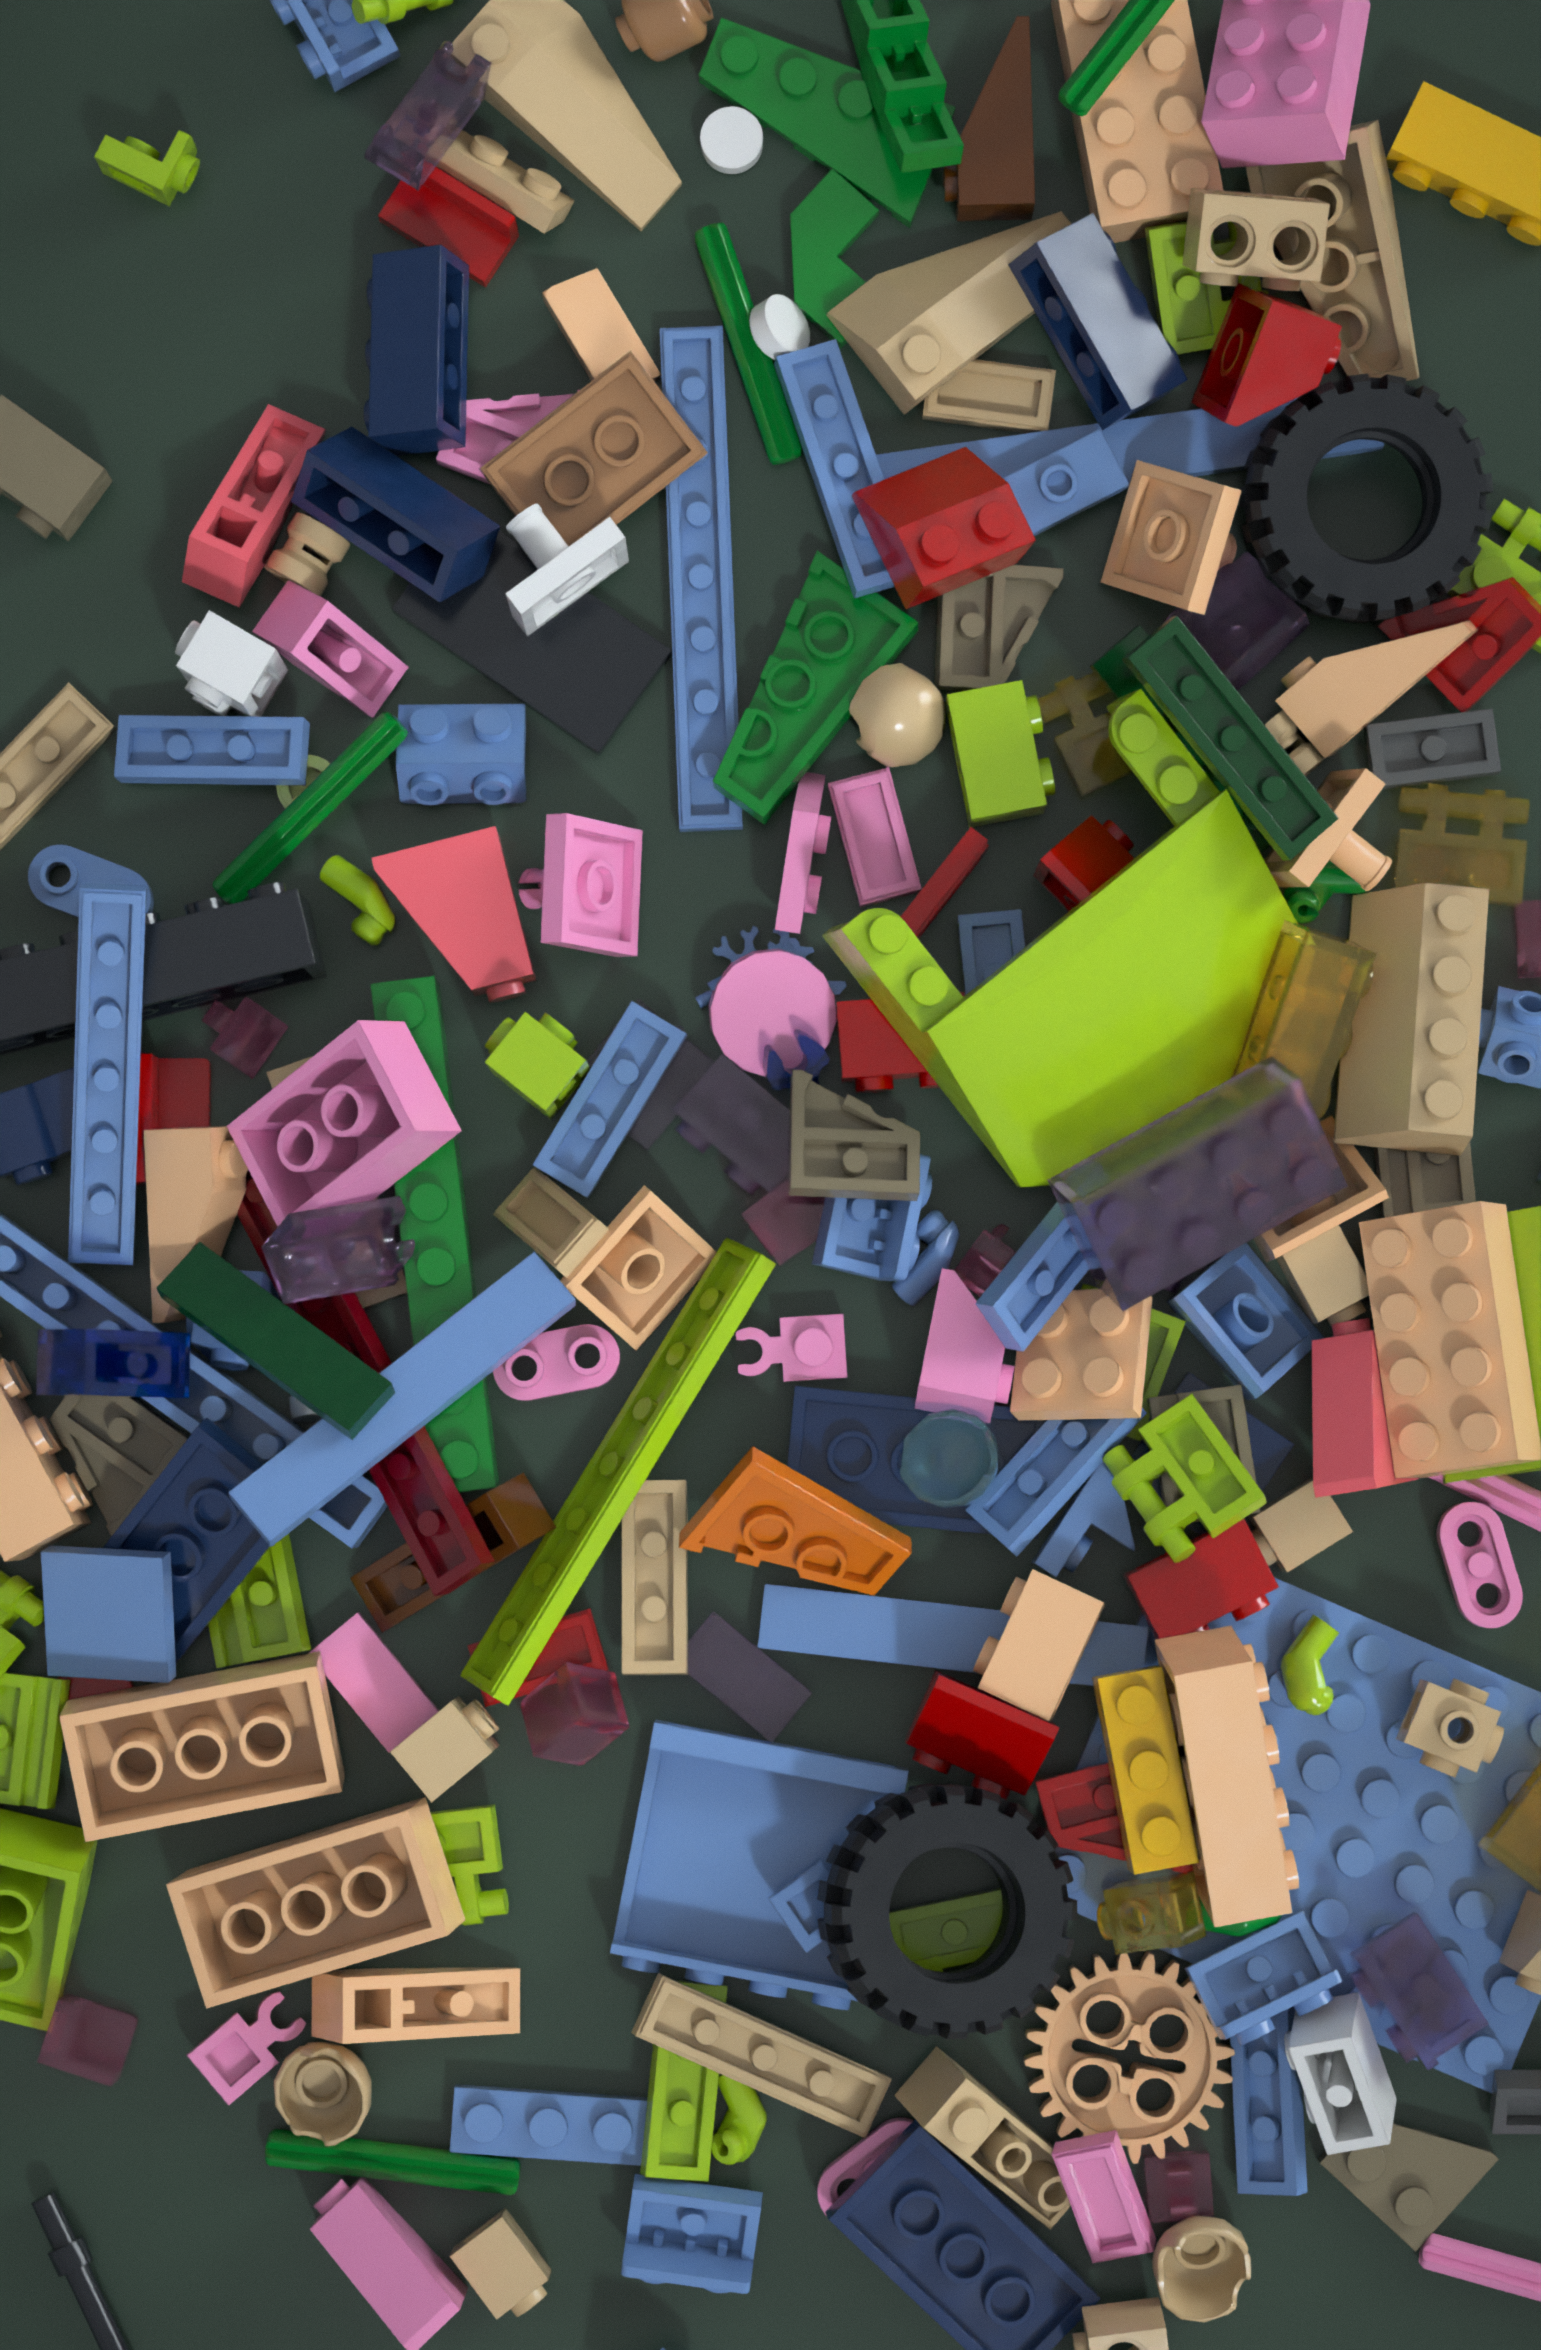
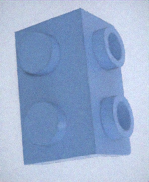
[270,0,400,92]
[396,704,526,806]
[812,1153,932,1281]
[1184,1910,1343,2046]
[621,2174,763,2294]

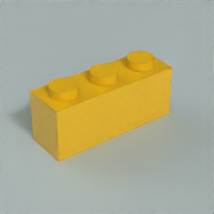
[1386,81,1541,246]
[1092,1665,1199,1875]

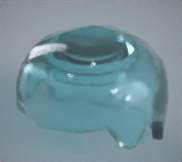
[899,1409,999,1509]

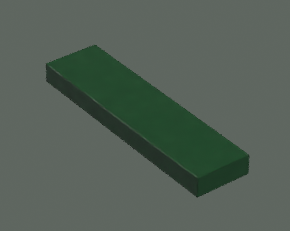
[157,1242,395,1440]

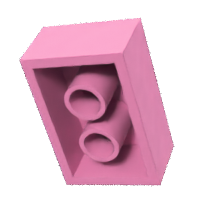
[1201,0,1371,168]
[227,1020,462,1236]

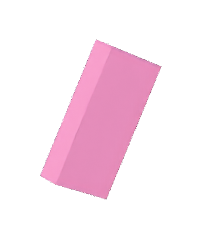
[828,767,922,908]
[309,1612,440,1753]
[1052,2130,1157,2264]

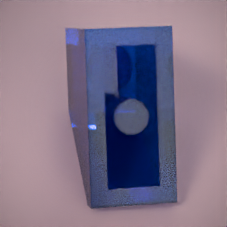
[36,1329,191,1398]

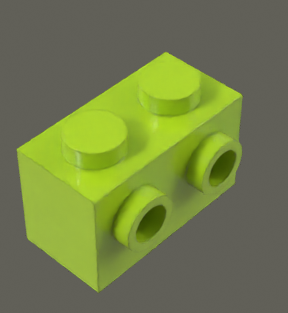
[945,680,1056,828]
[484,1012,590,1120]

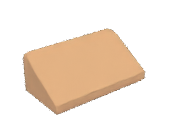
[542,268,661,381]

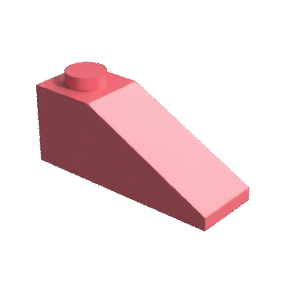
[182,404,326,608]

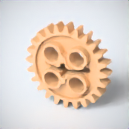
[1023,1949,1235,2164]

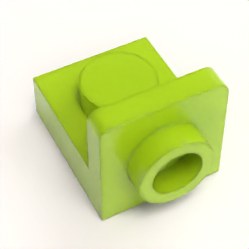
[94,130,200,207]

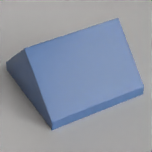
[1167,1239,1324,1400]

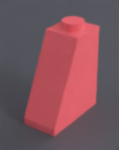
[371,826,537,1003]
[1312,1318,1419,1498]

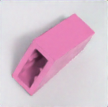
[310,2177,468,2350]

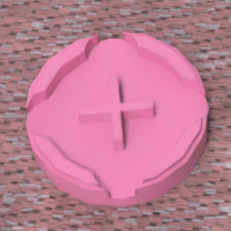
[708,948,837,1077]

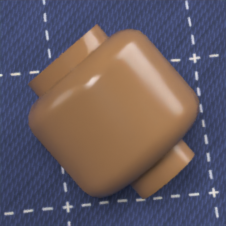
[615,0,713,62]

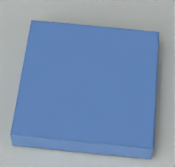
[41,1545,177,1683]

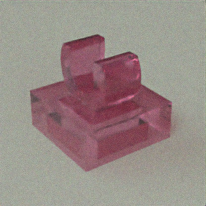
[201,996,288,1079]
[954,1224,1016,1297]
[1143,2150,1214,2223]

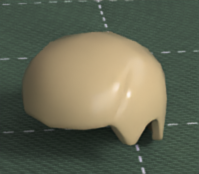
[849,663,946,767]
[274,2042,372,2146]
[1152,2215,1251,2323]

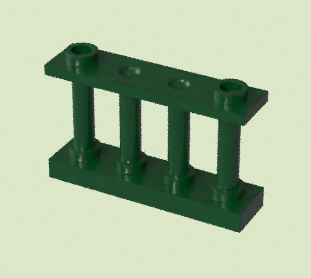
[1089,616,1339,861]

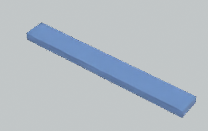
[660,326,743,832]
[876,394,1384,484]

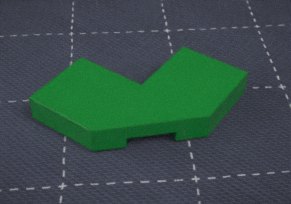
[790,168,879,349]

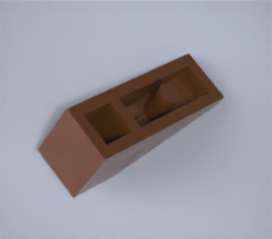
[943,16,1035,221]
[350,1472,556,1633]

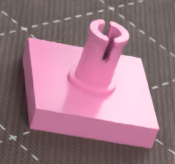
[519,813,643,957]

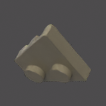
[934,565,1063,691]
[788,1070,920,1201]
[49,1366,189,1536]
[1317,2123,1499,2252]

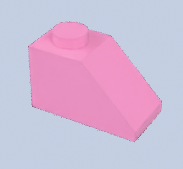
[252,580,409,718]
[914,1268,1015,1423]

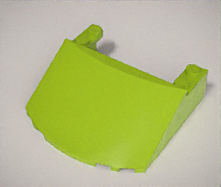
[822,689,1311,1187]

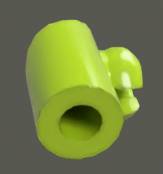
[320,855,395,946]
[1281,1614,1339,1716]
[711,2074,767,2165]

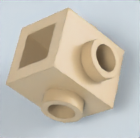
[1396,1678,1504,1778]

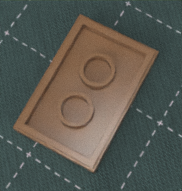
[479,351,708,546]

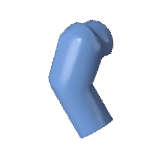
[892,1210,960,1306]

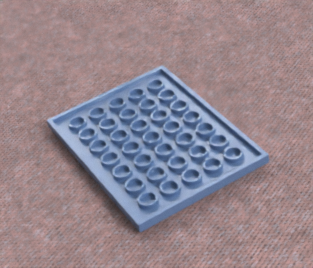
[1054,1577,1541,2093]

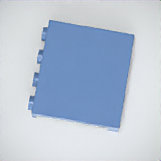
[610,1719,909,2010]

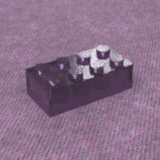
[1048,1056,1348,1311]

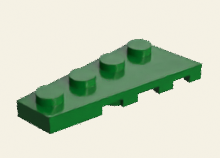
[699,17,956,228]
[713,550,919,825]

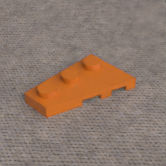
[679,1446,912,1596]

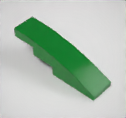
[841,0,964,173]

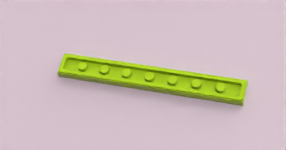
[460,1237,776,1706]

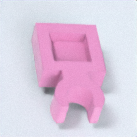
[735,1314,847,1382]
[186,1992,306,2105]

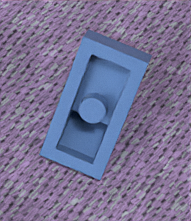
[1032,1462,1135,1577]

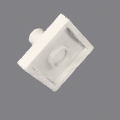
[506,503,629,636]

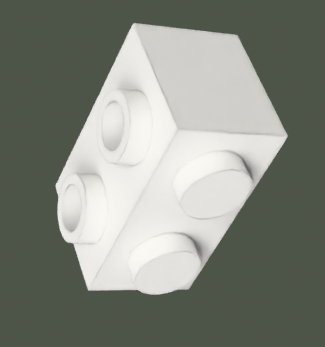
[175,610,288,717]
[1284,1992,1397,2155]

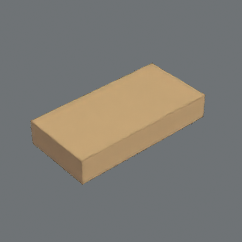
[922,359,1056,433]
[493,1167,609,1278]

